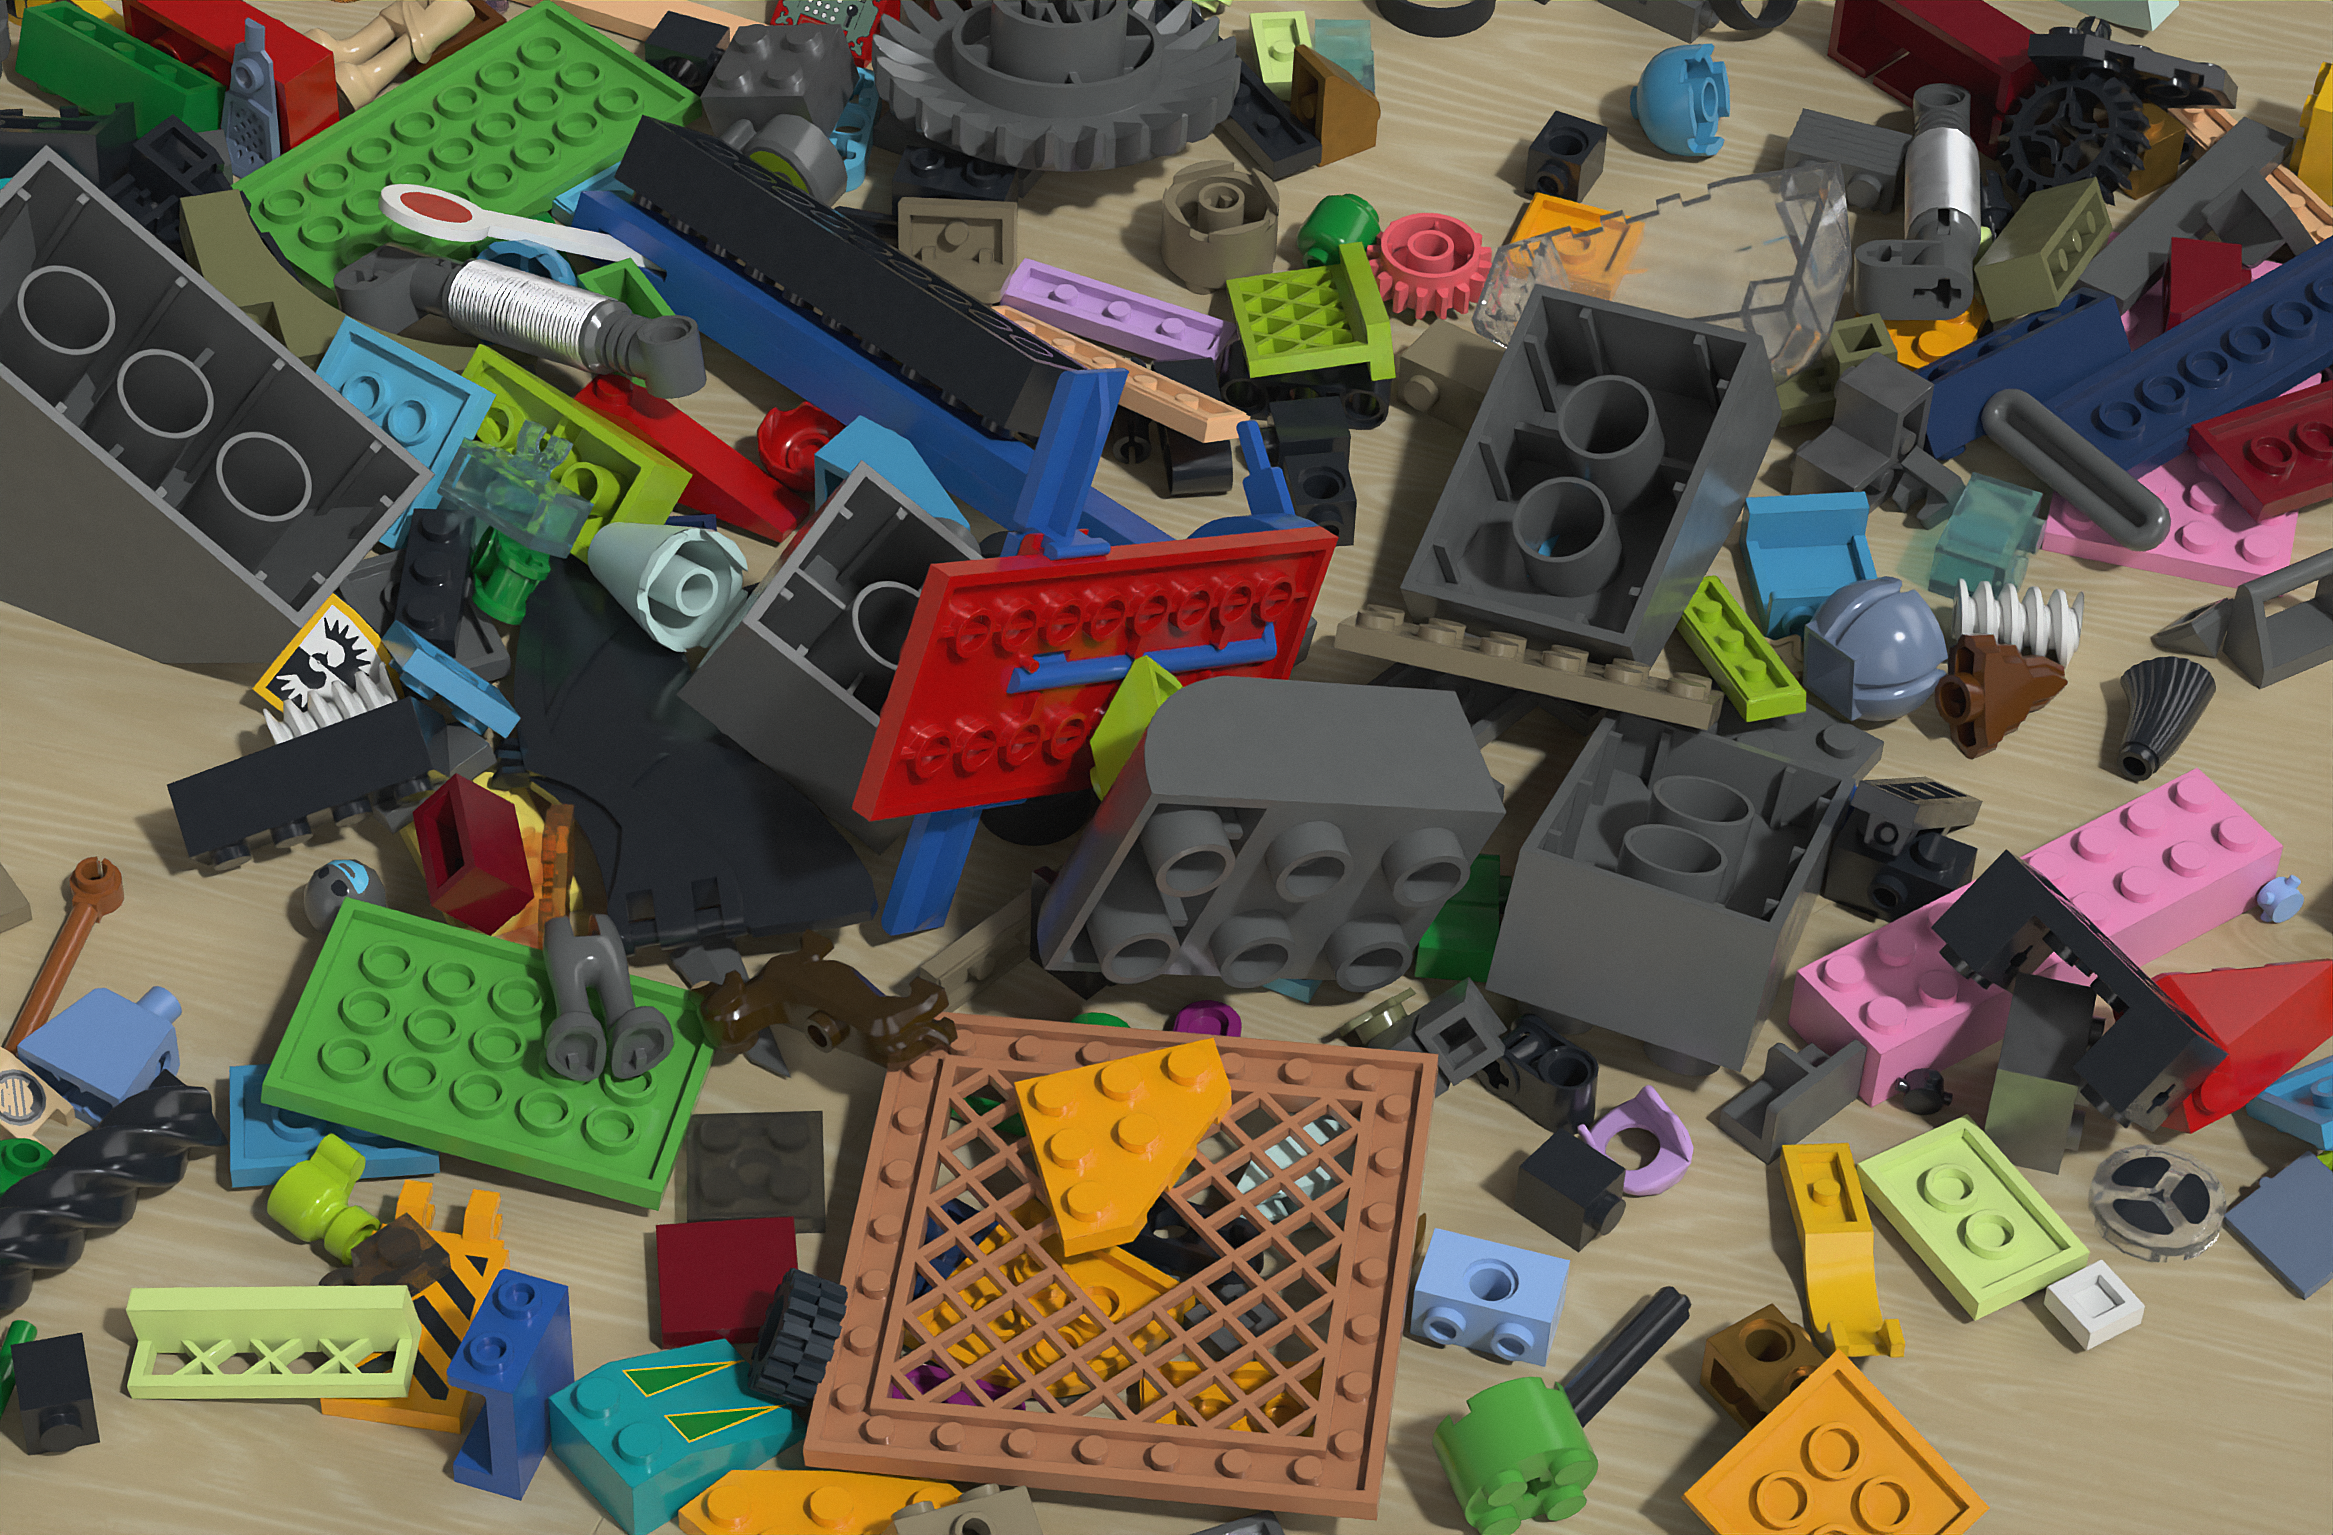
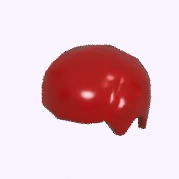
[757,401,846,493]

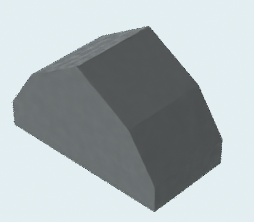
[0,145,435,663]

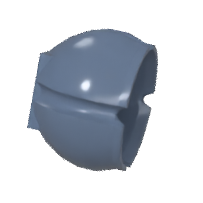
[1803,576,1948,722]

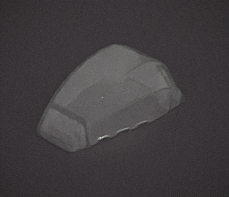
[1471,161,1853,387]

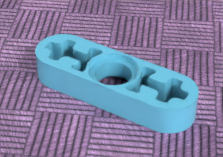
[829,67,882,192]

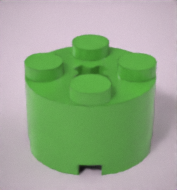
[1432,1377,1598,1535]

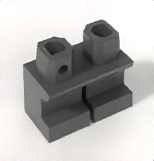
[1368,977,1507,1098]

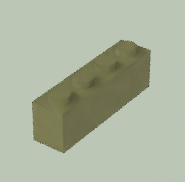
[1973,177,2113,322]

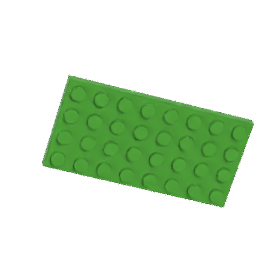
[231,0,702,310]

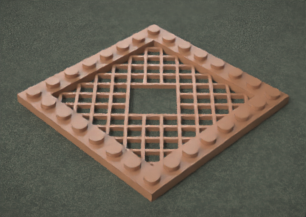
[803,1012,1438,1521]

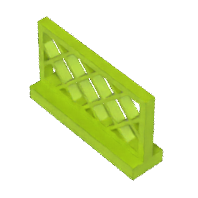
[1226,242,1396,381]

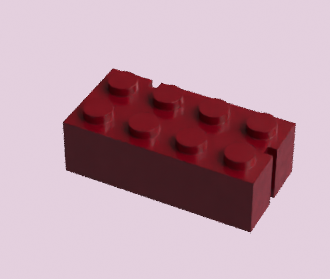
[1827,0,2048,161]

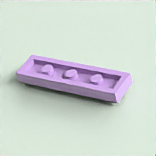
[1000,258,1238,375]

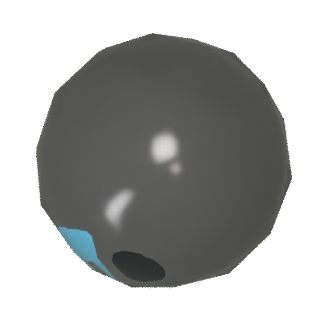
[304,859,386,937]

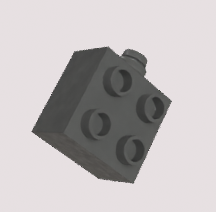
[676,460,985,855]

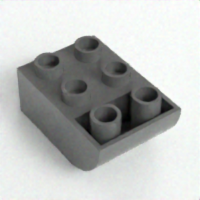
[1037,676,1506,992]

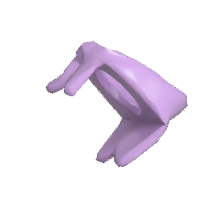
[1577,1085,1694,1196]

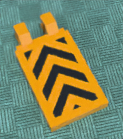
[320,1179,510,1434]

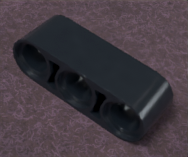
[1218,340,1393,430]
[1151,357,1233,495]

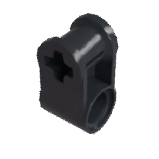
[1476,1013,1599,1135]

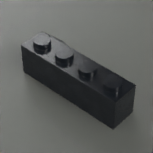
[167,696,450,870]

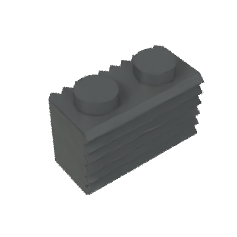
[1781,108,1913,215]

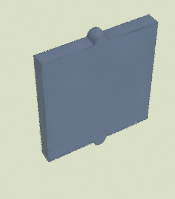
[2224,1150,2333,1300]

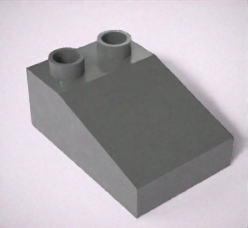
[1400,283,1782,670]
[1485,709,1857,1076]

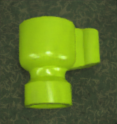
[267,1133,381,1265]

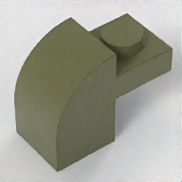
[1771,313,1898,427]

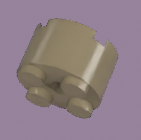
[1161,160,1280,295]

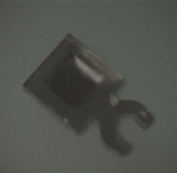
[319,1212,452,1298]

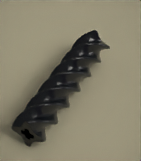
[0,1069,228,1310]

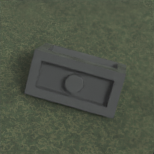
[2222,548,2333,689]

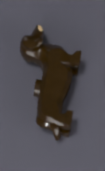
[688,929,958,1070]

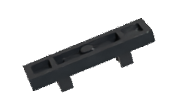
[1850,776,1983,857]

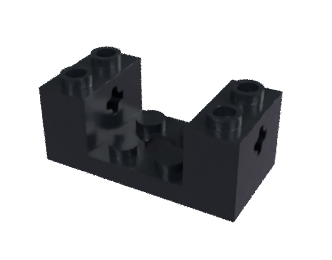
[1931,849,2229,1132]

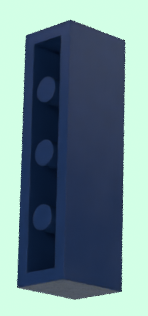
[1913,287,2132,461]

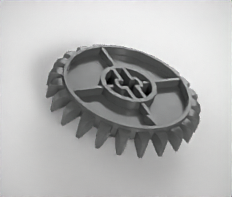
[872,0,1241,172]

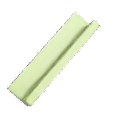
[126,1285,422,1399]

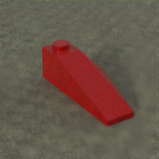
[573,374,810,543]
[2111,958,2333,1134]

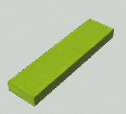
[1676,575,1806,722]

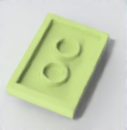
[1856,1114,2090,1321]

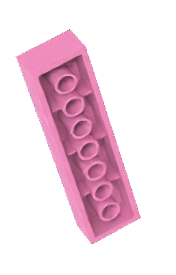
[1788,768,2283,1108]

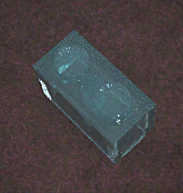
[1928,472,2047,600]

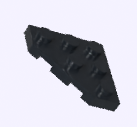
[2028,27,2238,109]

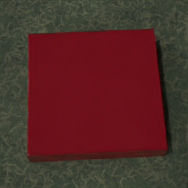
[656,1216,798,1349]

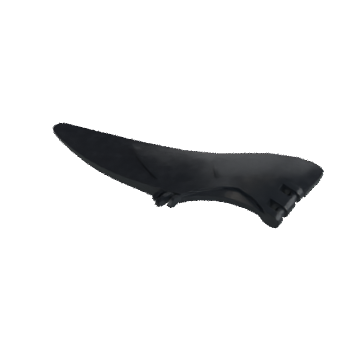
[485,539,879,957]

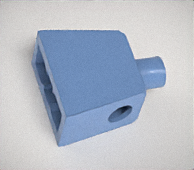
[17,986,182,1129]

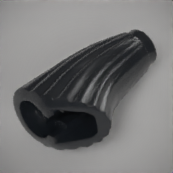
[2117,656,2216,781]

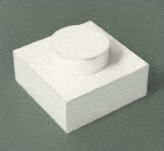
[2043,1259,2145,1351]

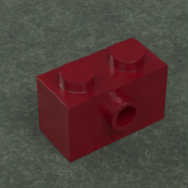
[412,773,535,936]

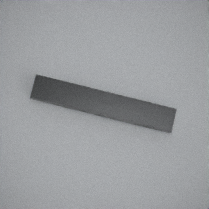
[2071,117,2294,316]

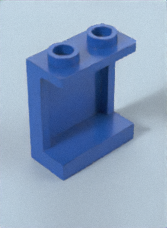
[446,1269,575,1501]

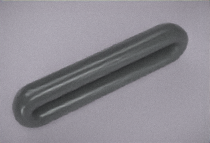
[1981,389,2171,552]

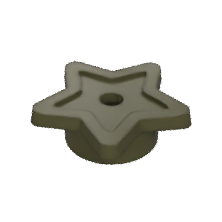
[1339,987,1416,1045]

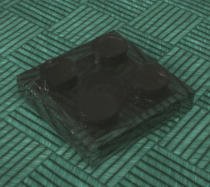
[687,1111,826,1234]

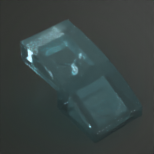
[1314,19,1375,95]

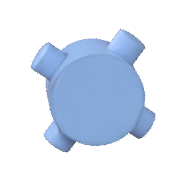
[2257,875,2304,923]

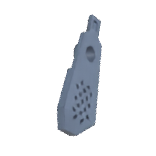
[221,17,281,179]

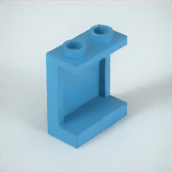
[1739,491,1878,641]

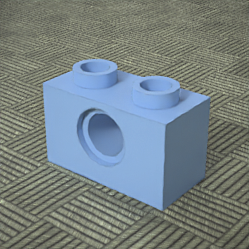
[1410,1228,1570,1367]

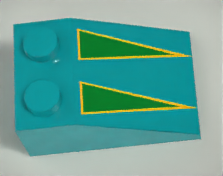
[548,1338,808,1535]

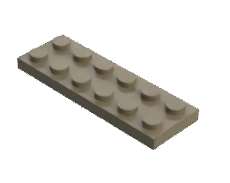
[1333,605,1725,730]

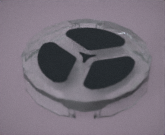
[2088,1144,2227,1263]

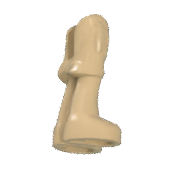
[303,0,475,113]

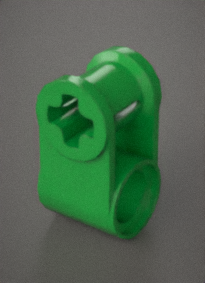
[470,522,551,625]

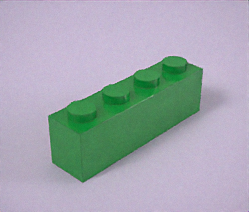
[15,0,227,139]

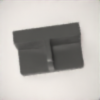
[2200,166,2317,268]
[1719,1039,1867,1165]

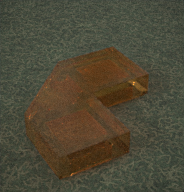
[538,805,575,950]

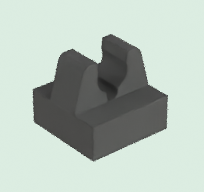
[1893,446,1974,530]

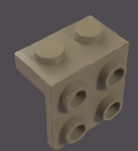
[898,197,1017,307]

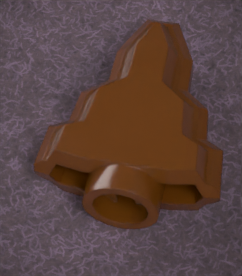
[1934,633,2068,759]

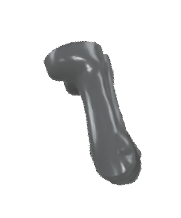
[543,913,674,1081]

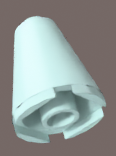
[588,522,748,652]

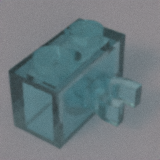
[436,419,594,559]

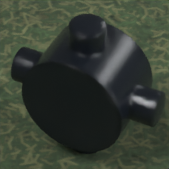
[1895,1068,1953,1115]

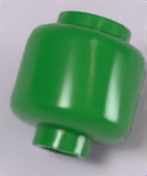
[1296,194,1382,269]

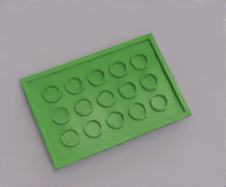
[261,897,718,1211]

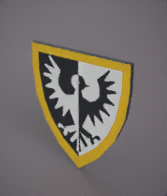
[252,592,406,713]

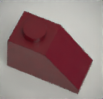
[2161,237,2252,334]

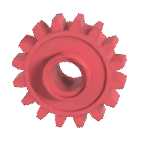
[1366,213,1493,320]

